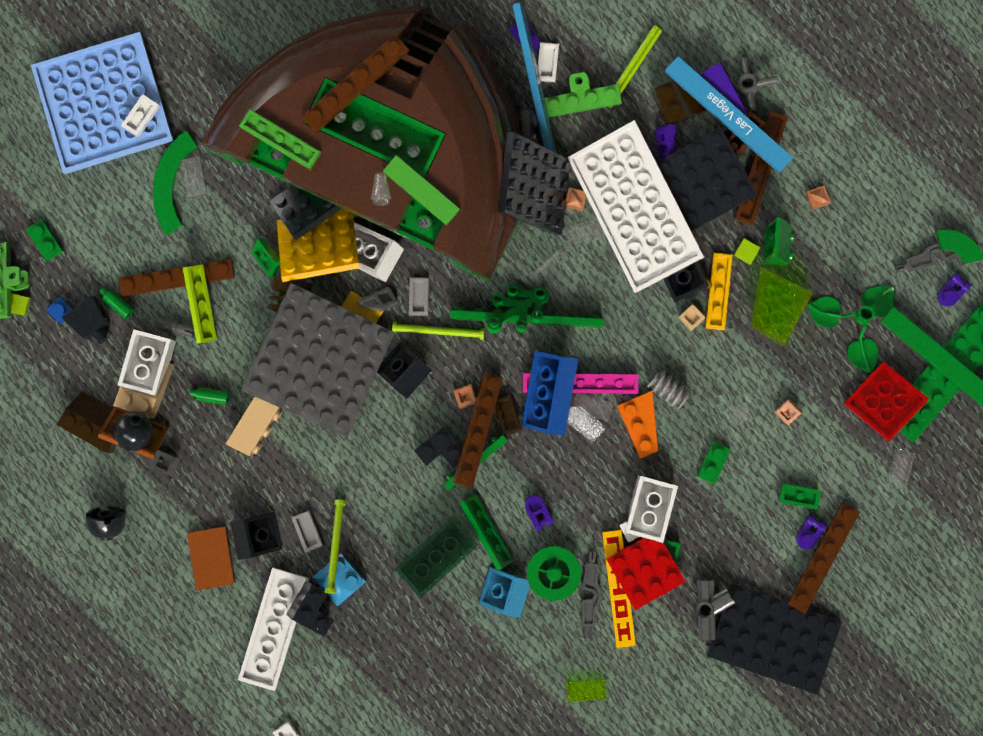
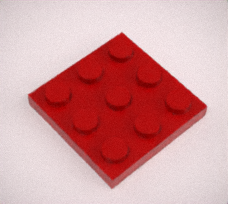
[844,362,929,442]
[606,537,686,610]

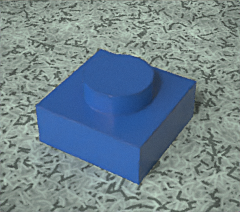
[47,297,73,324]

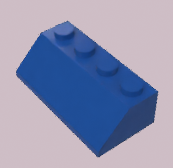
[522,351,578,435]

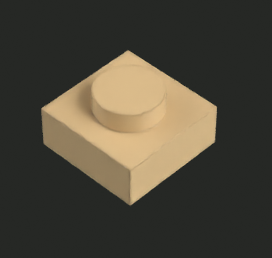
[678,304,705,331]

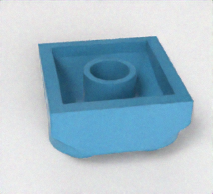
[313,552,366,606]

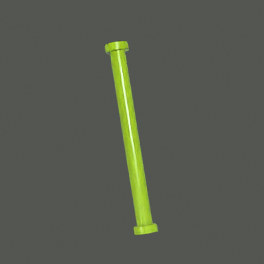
[392,322,484,340]
[325,499,346,594]

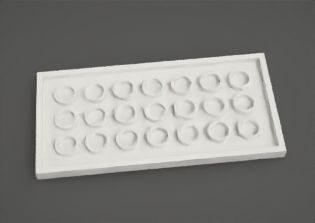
[567,120,704,293]

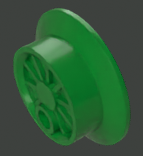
[527,546,581,601]

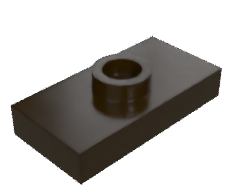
[495,394,523,437]

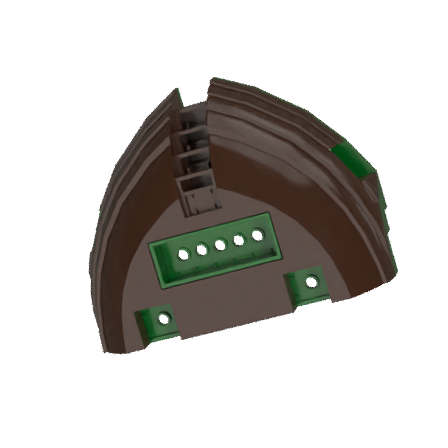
[201,6,523,282]

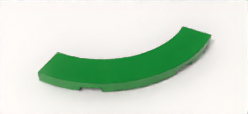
[153,131,198,236]

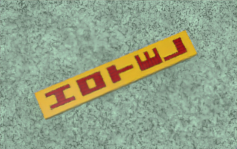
[602,530,636,648]

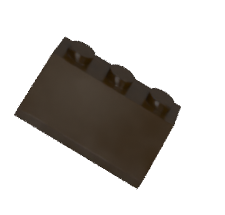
[57,392,117,453]

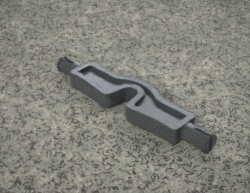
[894,237,978,274]
[581,551,601,639]

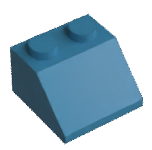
[478,567,530,618]

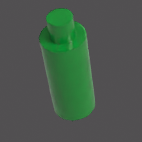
[99,287,135,320]
[190,387,230,405]

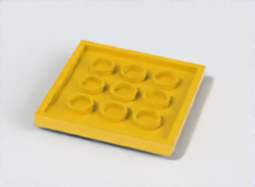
[277,208,360,282]

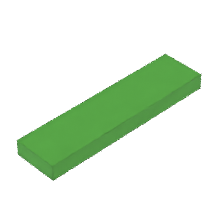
[239,109,321,170]
[383,155,460,226]

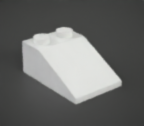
[355,223,404,282]
[118,329,176,396]
[625,475,678,543]

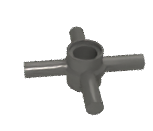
[734,57,778,113]

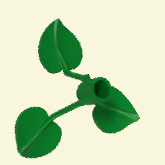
[808,286,894,372]

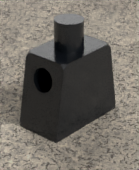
[62,295,110,344]

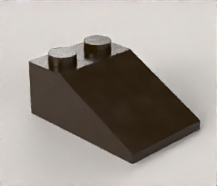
[652,73,708,126]

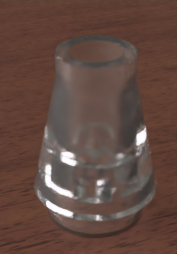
[371,173,391,206]

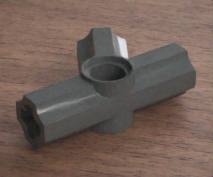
[696,580,736,640]

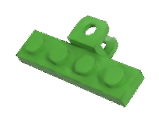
[545,72,622,118]
[0,242,30,319]

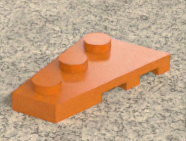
[617,391,658,459]

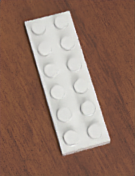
[238,567,310,691]

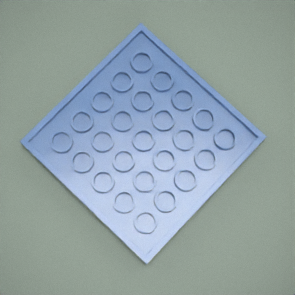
[31,32,174,174]

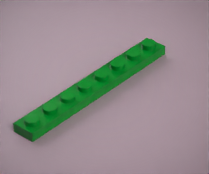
[450,307,604,328]

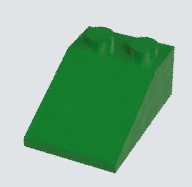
[763,217,794,266]

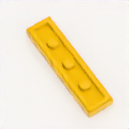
[705,252,733,330]

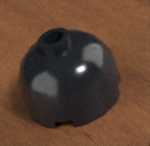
[113,411,153,451]
[86,506,126,541]

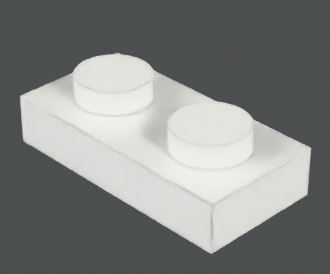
[121,94,160,138]

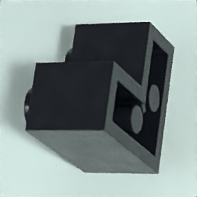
[414,426,462,469]
[286,580,334,637]

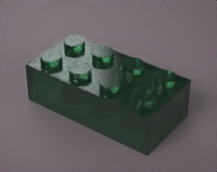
[394,516,479,598]

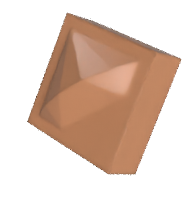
[805,185,831,210]
[566,187,586,211]
[453,384,476,409]
[775,398,803,425]

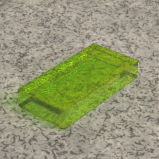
[566,678,606,702]

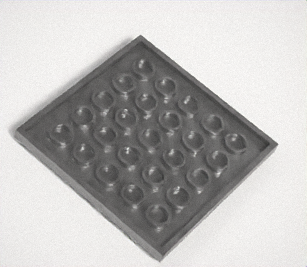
[241,283,395,437]

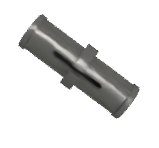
[155,317,195,338]

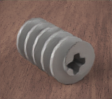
[647,370,691,410]

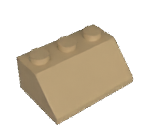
[226,397,282,456]

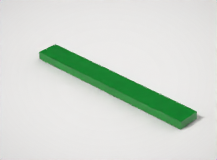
[880,307,983,408]

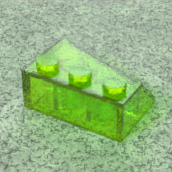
[751,267,813,347]

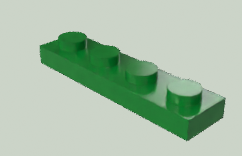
[444,434,508,491]
[459,494,514,571]

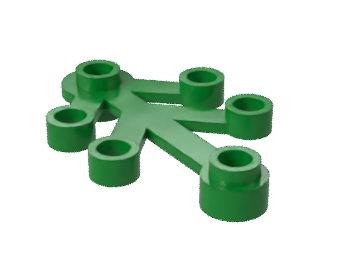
[487,285,549,334]

